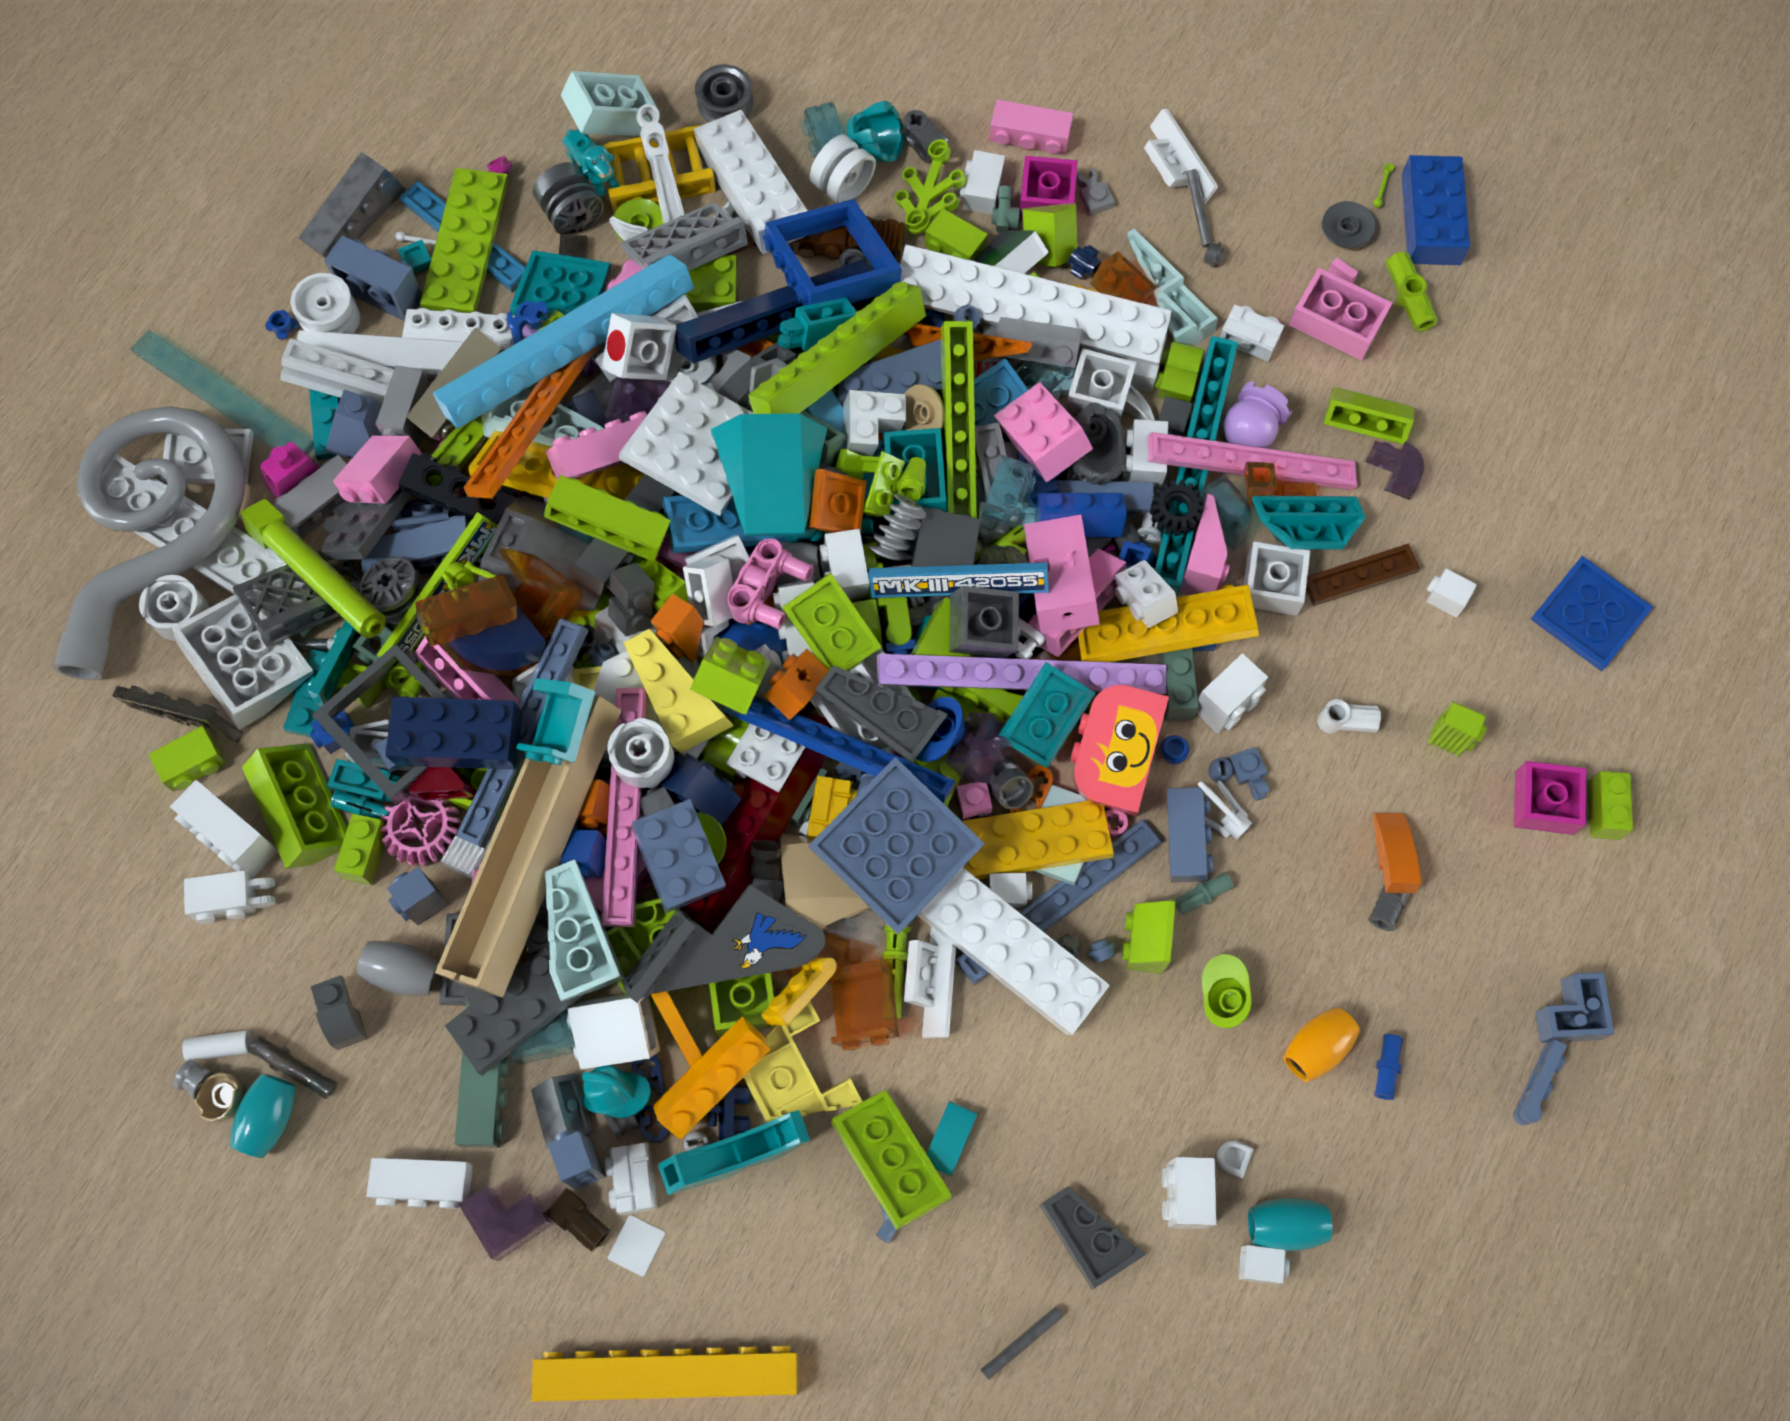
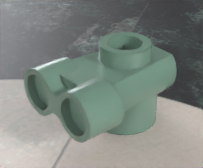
[991,185,1020,233]

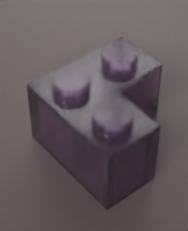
[458,1186,553,1261]

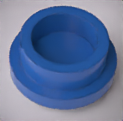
[1159,735,1189,764]

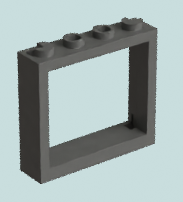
[312,644,455,806]

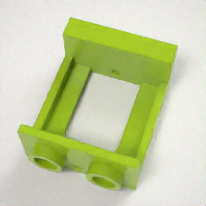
[835,449,905,517]

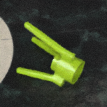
[442,561,499,603]

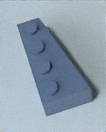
[837,339,942,407]
[361,515,483,576]

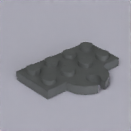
[318,487,412,560]
[445,946,583,1076]

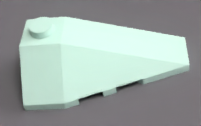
[545,859,625,1001]

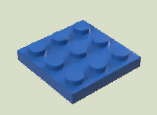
[1531,556,1653,671]

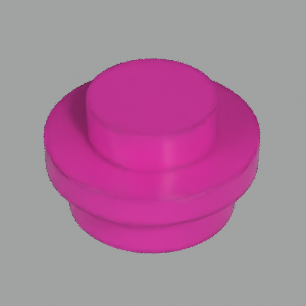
[487,156,513,175]

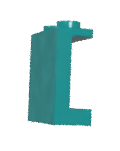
[516,678,596,766]

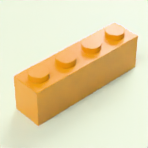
[653,1016,771,1140]

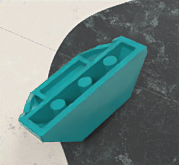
[1252,496,1366,549]

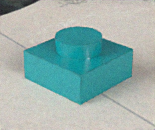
[397,239,431,274]

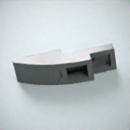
[717,342,806,408]

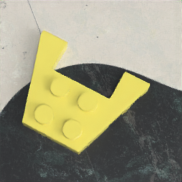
[743,1001,863,1123]

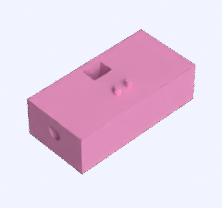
[1024,514,1100,634]

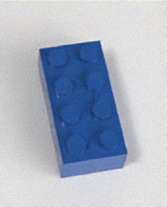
[1402,155,1470,265]

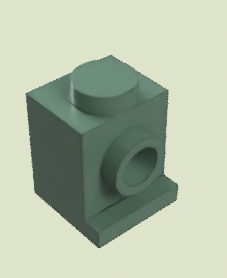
[353,626,393,665]

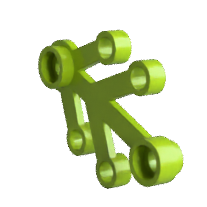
[894,139,967,234]

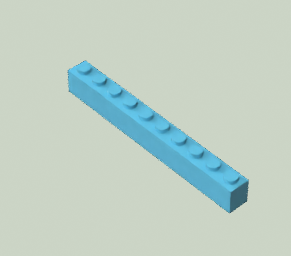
[433,254,694,429]

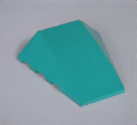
[711,413,827,536]

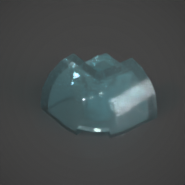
[1202,476,1252,551]

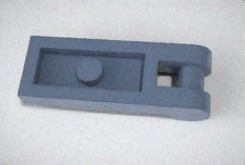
[1514,1039,1567,1126]

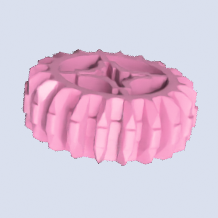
[380,794,462,867]

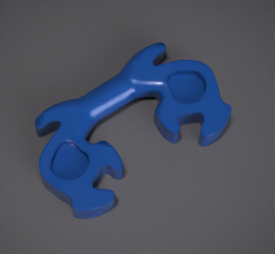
[507,301,550,345]

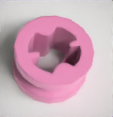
[1105,809,1128,839]

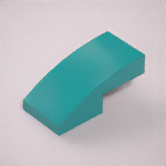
[927,1100,978,1176]

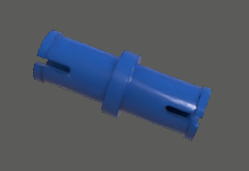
[1374,1034,1403,1100]

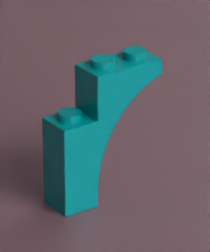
[658,1110,810,1195]

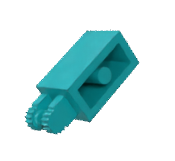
[778,297,856,351]

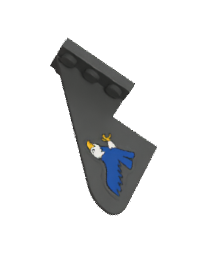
[622,884,826,1003]

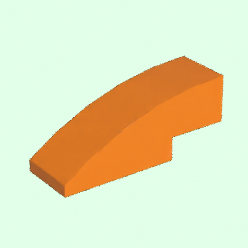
[1373,813,1422,893]

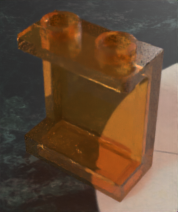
[826,959,899,1051]

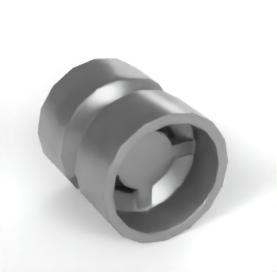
[982,755,1034,810]

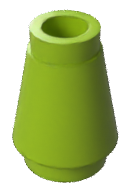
[897,457,926,501]

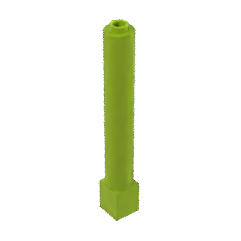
[240,499,386,638]

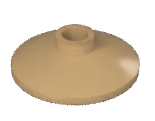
[903,384,945,430]

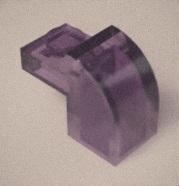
[1365,440,1424,500]

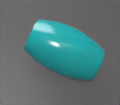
[230,1073,295,1158]
[1248,1198,1332,1251]

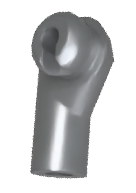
[978,511,1016,544]

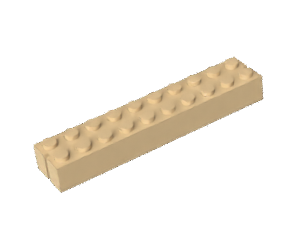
[435,695,621,998]

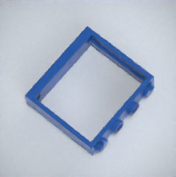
[762,199,902,306]

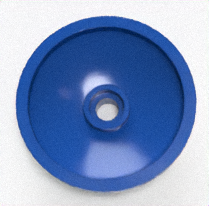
[714,618,787,666]

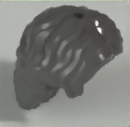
[1070,402,1126,486]

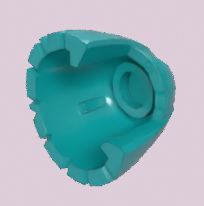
[846,101,905,163]

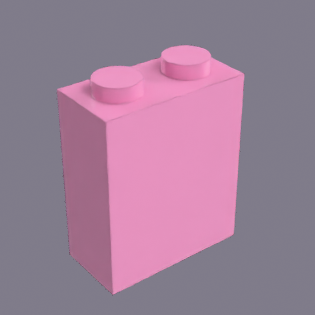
[333,436,421,504]

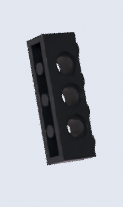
[398,453,519,525]

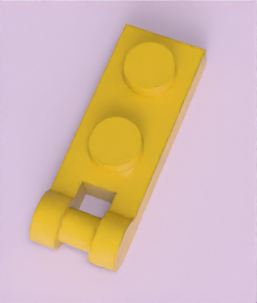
[761,957,837,1026]

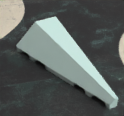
[1127,229,1217,345]

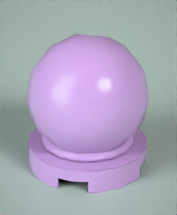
[1223,381,1292,448]

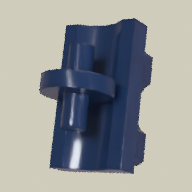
[706,1085,750,1141]

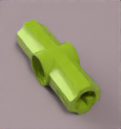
[1385,251,1438,332]

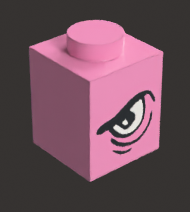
[956,781,992,821]

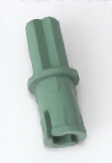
[1174,872,1233,914]

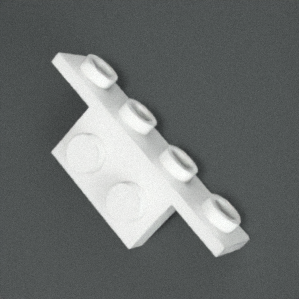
[1144,109,1218,205]
[904,927,956,1039]

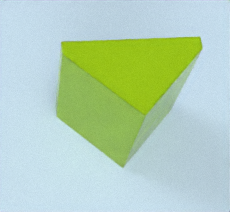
[1022,203,1078,267]

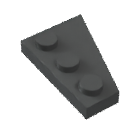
[1040,1187,1146,1290]

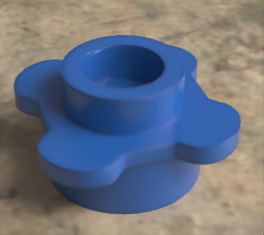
[265,310,299,340]

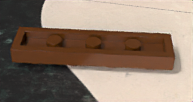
[1306,543,1420,606]

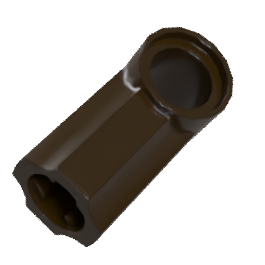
[544,1187,611,1252]

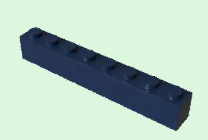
[675,260,880,364]

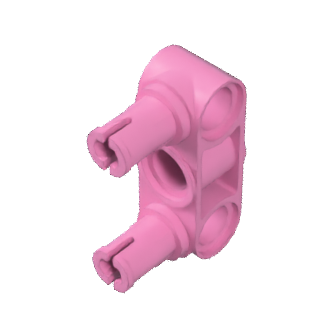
[727,538,814,630]

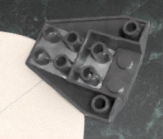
[477,495,604,611]

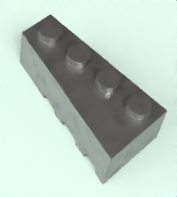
[299,152,406,258]

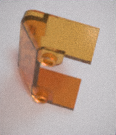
[437,547,583,677]

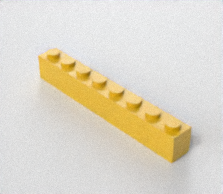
[531,1346,798,1402]

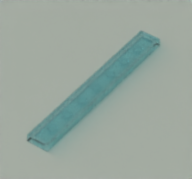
[131,330,314,454]

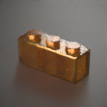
[415,574,517,647]

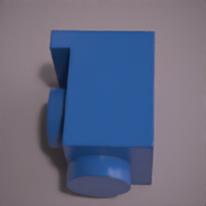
[309,709,355,754]

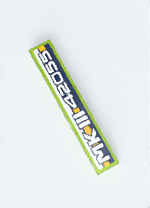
[377,512,498,667]

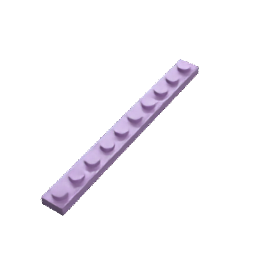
[877,654,1166,695]

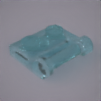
[1015,361,1076,393]

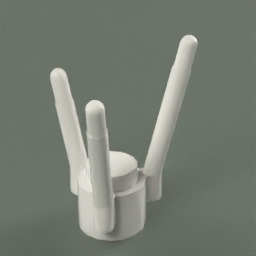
[1198,780,1252,839]

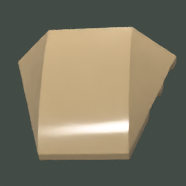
[780,833,870,930]

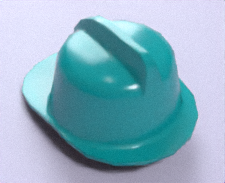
[582,1065,651,1118]

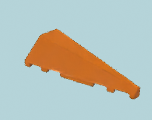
[905,324,1033,361]

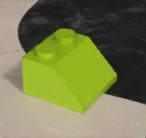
[1121,901,1176,974]

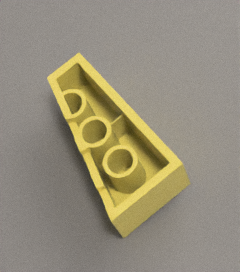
[623,629,734,753]

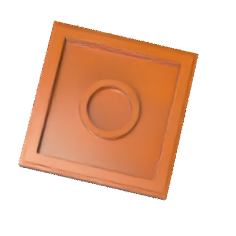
[809,469,867,535]

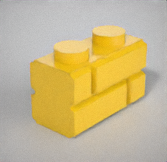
[807,776,857,838]

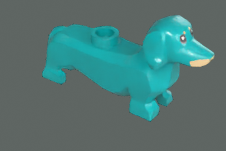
[562,129,620,197]

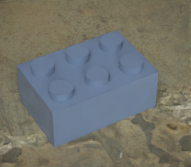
[324,235,422,321]
[631,799,726,913]

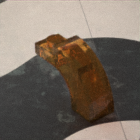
[1243,462,1317,510]

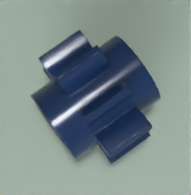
[1068,245,1102,280]

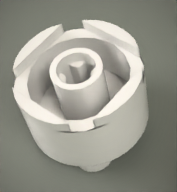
[139,575,209,641]
[607,718,674,788]

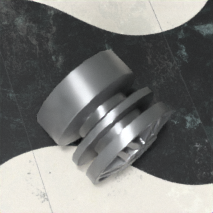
[533,162,604,236]
[359,556,427,631]

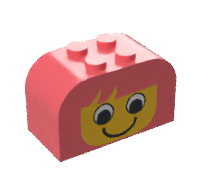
[1070,685,1169,817]

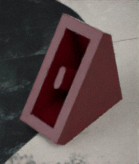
[409,767,477,801]

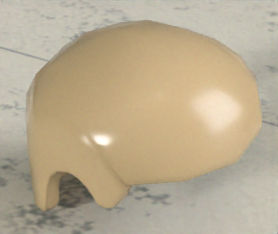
[194,1073,244,1122]

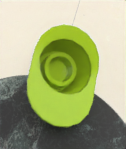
[1202,954,1253,1029]

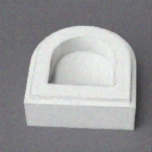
[1216,1141,1254,1179]

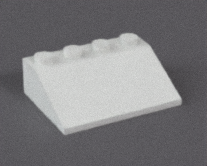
[172,589,313,730]

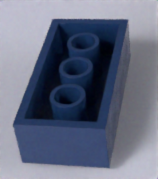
[385,697,522,770]

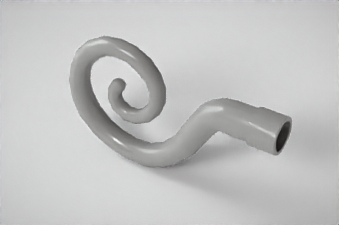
[53,406,245,680]

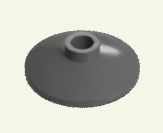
[1322,201,1375,248]

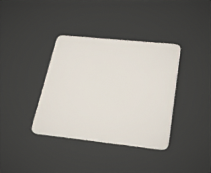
[608,1215,665,1277]

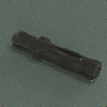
[248,1035,337,1099]

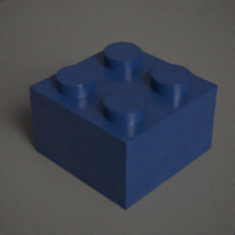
[658,752,742,826]

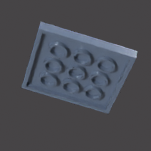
[808,757,985,935]

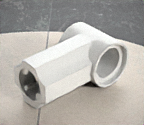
[1317,699,1381,734]

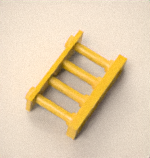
[603,125,716,213]

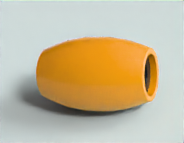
[1283,1007,1360,1082]

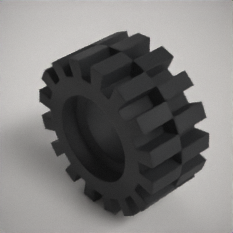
[1150,480,1204,536]

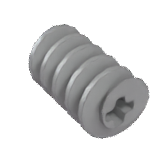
[869,494,927,561]

